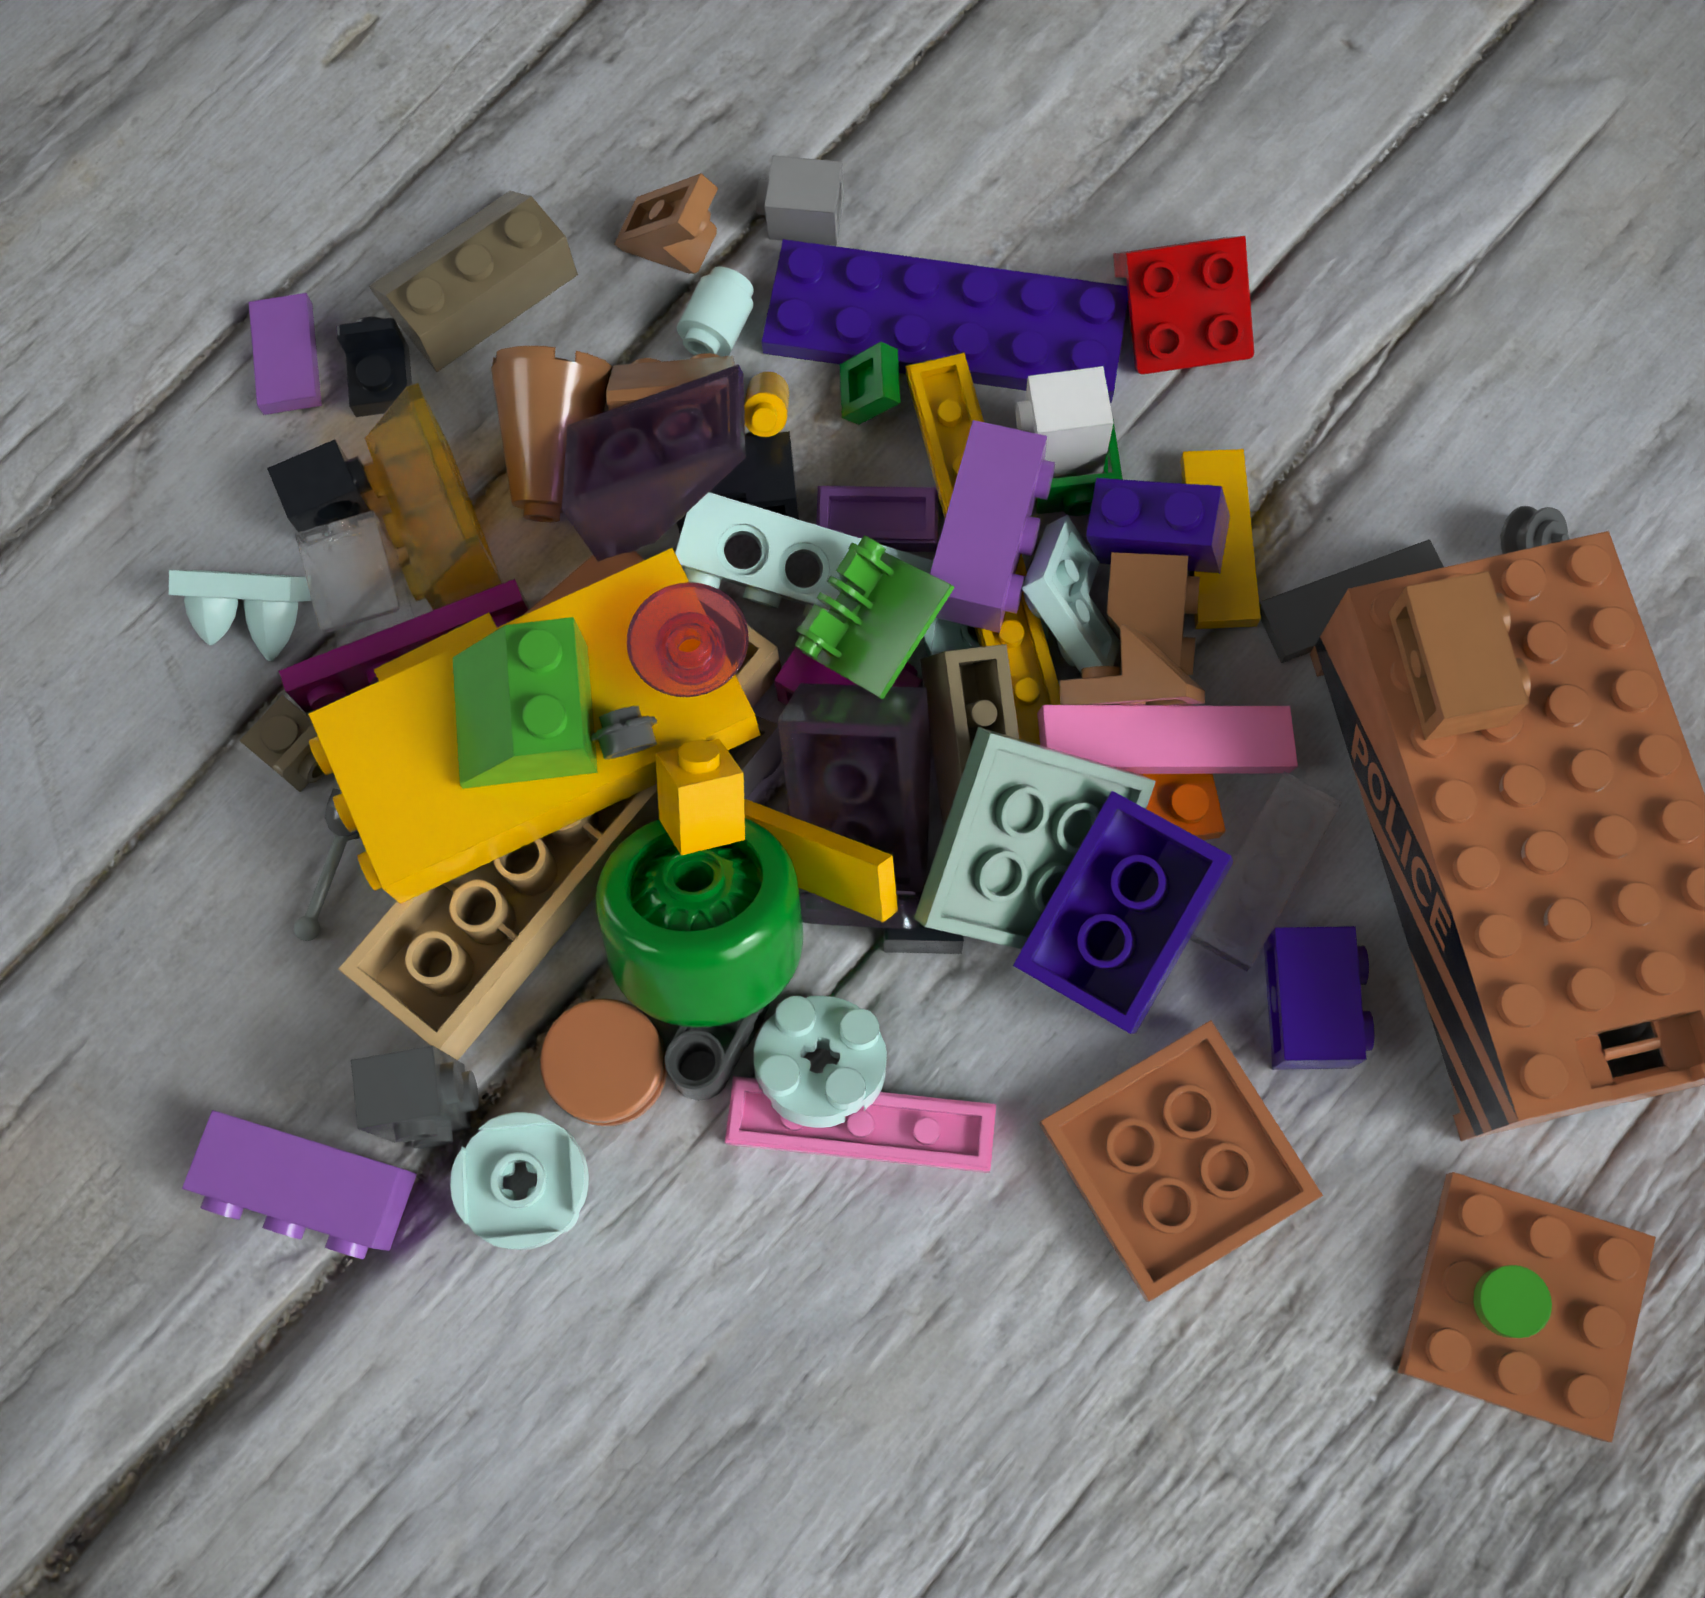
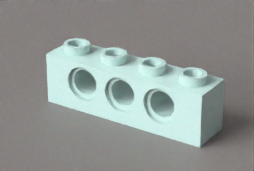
[675,488,933,617]

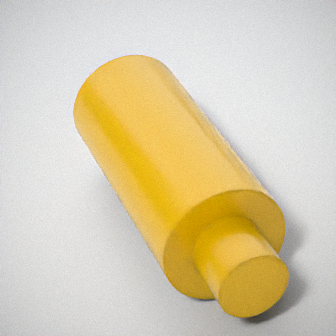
[742,371,790,437]

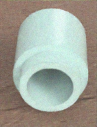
[677,267,754,357]

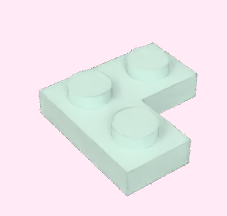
[1022,515,1121,673]

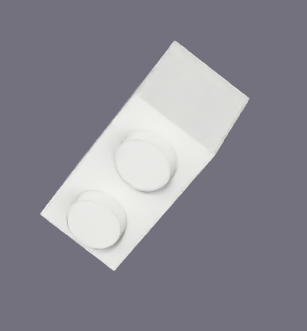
[1016,366,1114,479]

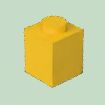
[655,739,745,855]

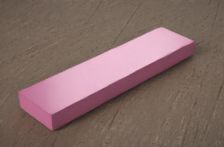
[1037,705,1298,774]
[725,1076,996,1173]

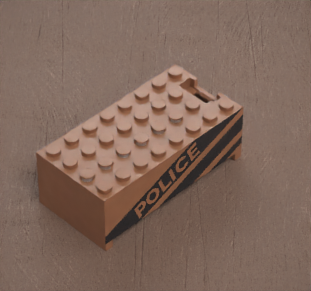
[1310,531,1705,1141]

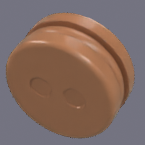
[540,998,668,1127]

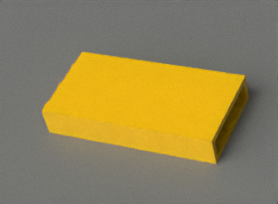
[309,548,760,904]

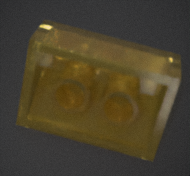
[363,383,503,610]

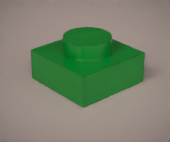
[840,342,900,425]

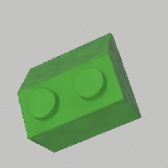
[453,617,598,789]

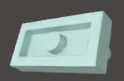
[169,570,312,661]

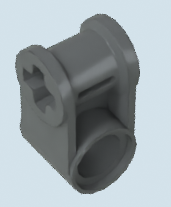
[665,1003,770,1101]

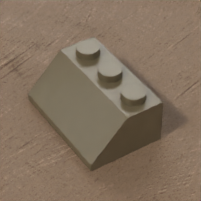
[369,191,578,372]

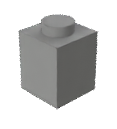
[756,155,844,246]

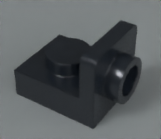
[336,317,414,417]

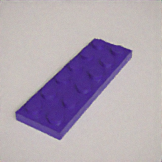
[762,239,1128,403]

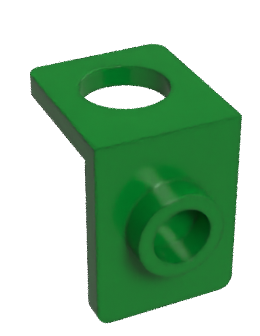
[1035,420,1123,516]

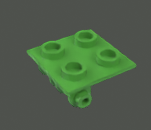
[794,535,955,699]

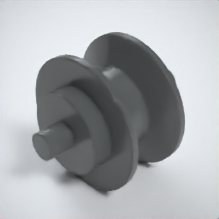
[1500,506,1569,554]

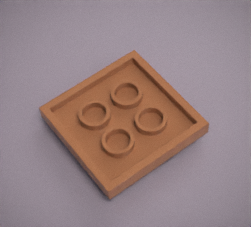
[1039,1020,1323,1302]
[1398,1172,1656,1443]

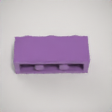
[930,420,1055,633]
[182,1110,417,1259]

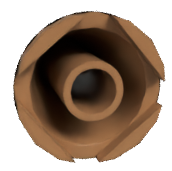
[491,346,613,523]

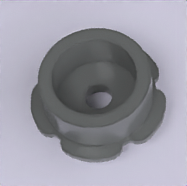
[591,706,657,760]

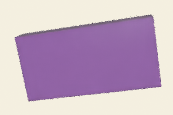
[249,293,322,415]
[816,486,938,552]

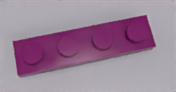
[279,579,530,712]

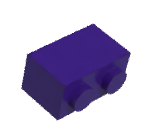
[1086,478,1230,574]
[1263,926,1375,1070]

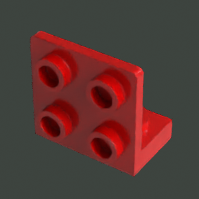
[1113,236,1254,374]

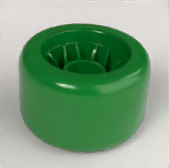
[596,818,803,1027]

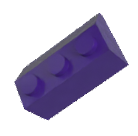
[1013,791,1233,1034]

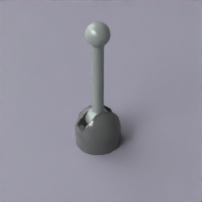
[294,788,361,941]

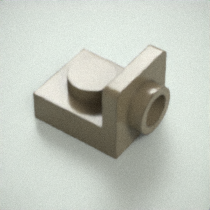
[239,695,325,792]

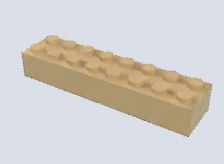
[338,583,781,1060]

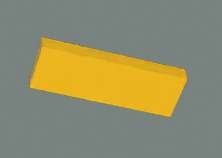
[1180,449,1261,629]
[744,799,898,922]

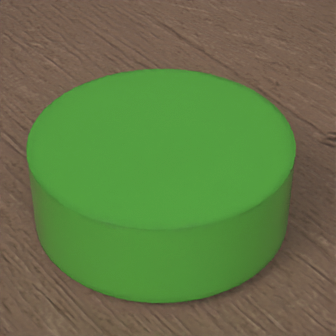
[1473,1265,1552,1338]

